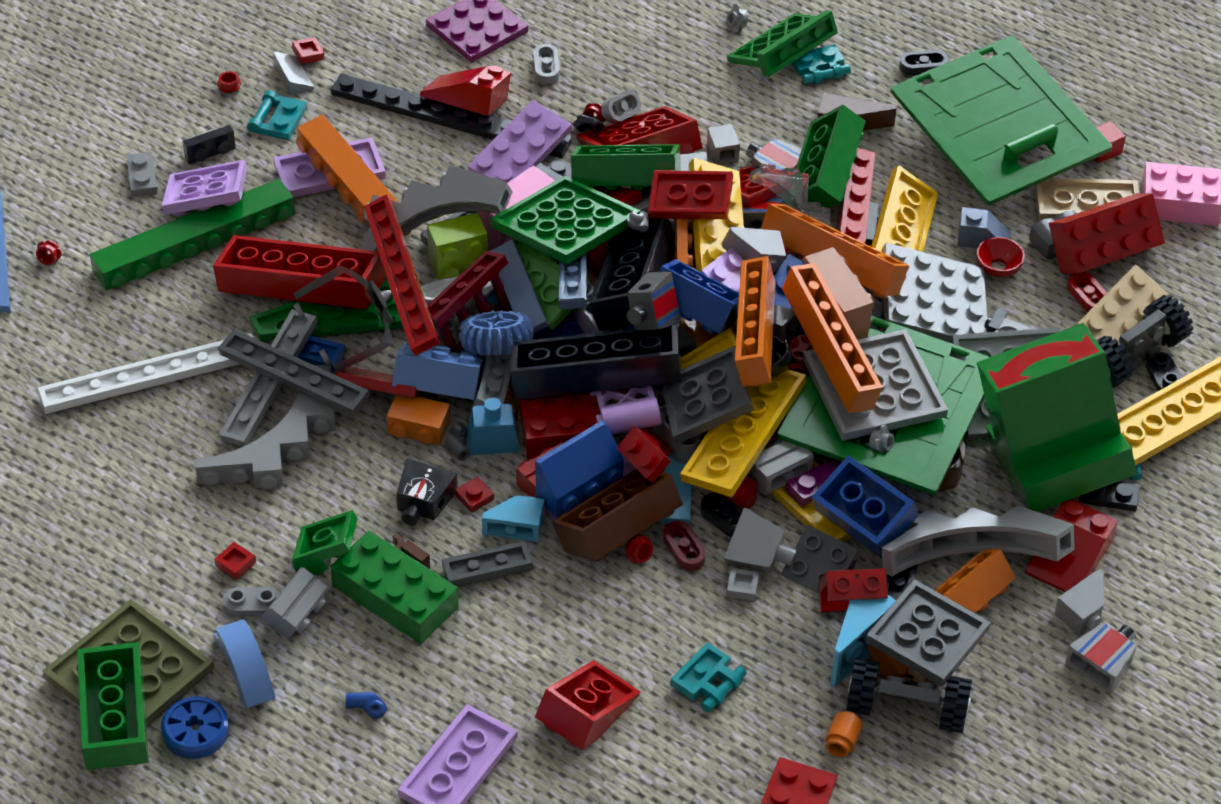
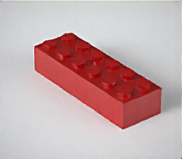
[213,235,386,309]

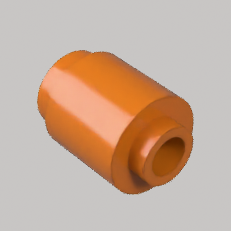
[825,711,863,757]

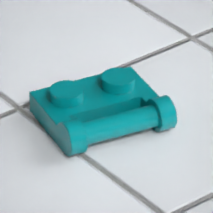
[247,90,307,140]

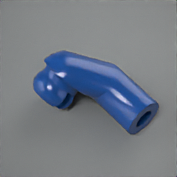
[346,692,387,718]

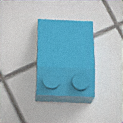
[830,595,896,687]

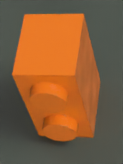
[386,395,450,445]

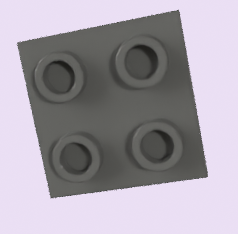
[780,525,858,594]

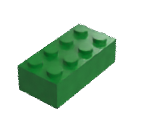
[785,105,866,217]
[571,144,680,190]
[330,530,459,644]
[77,642,149,770]

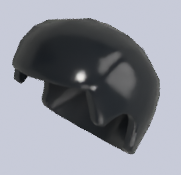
[771,336,792,377]

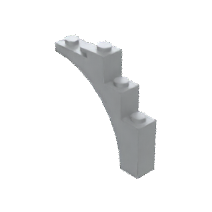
[361,165,513,251]
[195,364,336,489]
[882,505,1075,576]

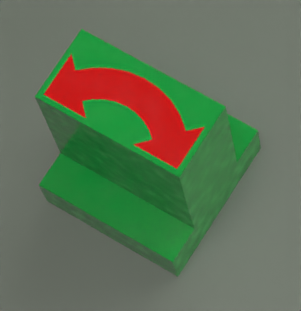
[977,323,1137,512]

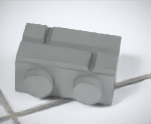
[747,439,814,495]
[262,567,328,638]

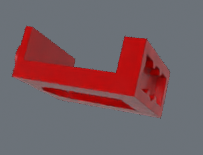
[818,568,888,613]

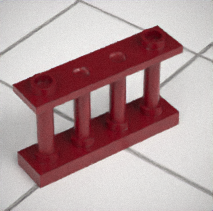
[427,251,513,353]

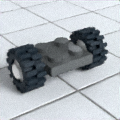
[1097,295,1193,388]
[846,658,972,733]

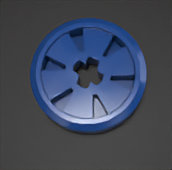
[161,696,229,759]

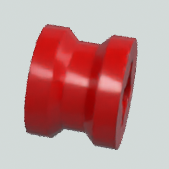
[789,335,814,364]

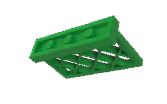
[727,10,838,77]

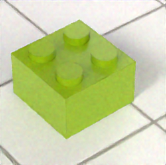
[427,212,488,280]

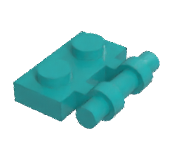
[791,44,851,85]
[670,642,747,712]

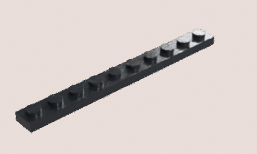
[331,73,572,159]

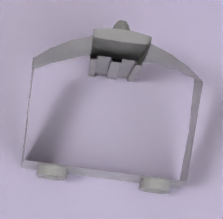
[293,265,394,372]

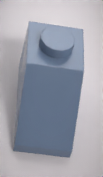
[957,207,1011,248]

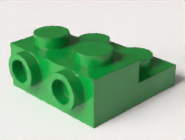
[292,510,358,575]

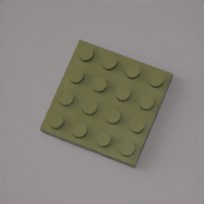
[42,599,214,726]

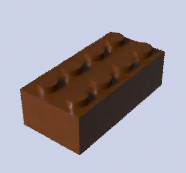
[552,469,683,562]

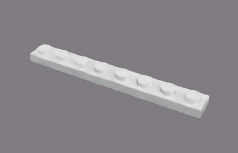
[38,333,253,414]

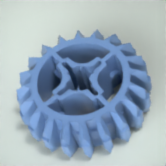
[459,310,533,356]

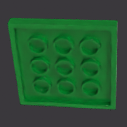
[490,176,641,264]

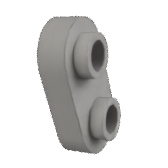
[534,44,560,84]
[602,90,641,124]
[223,587,280,617]

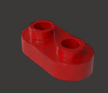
[1067,272,1107,312]

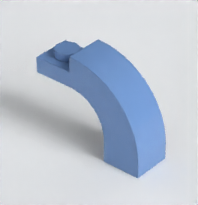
[213,619,276,708]

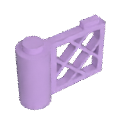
[590,385,661,435]

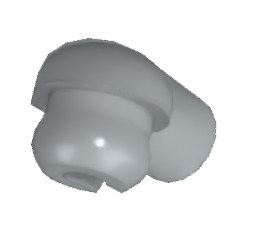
[627,210,649,233]

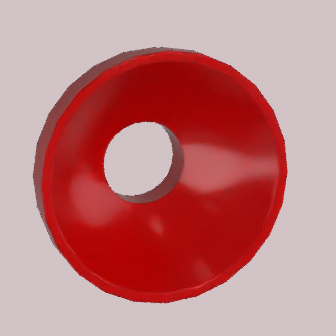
[976,237,1025,277]

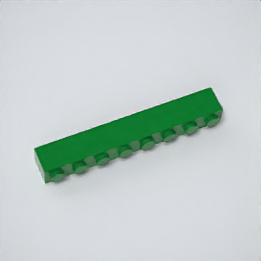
[90,179,295,291]

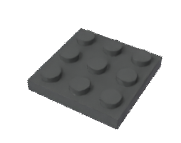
[661,346,754,444]
[866,579,991,686]

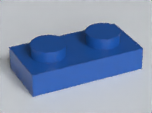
[298,336,347,372]

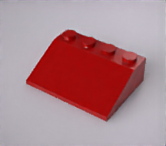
[576,106,703,155]

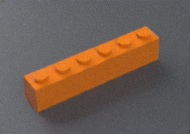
[296,114,411,236]
[761,204,910,299]
[735,256,775,387]
[782,263,883,413]
[867,549,1016,678]

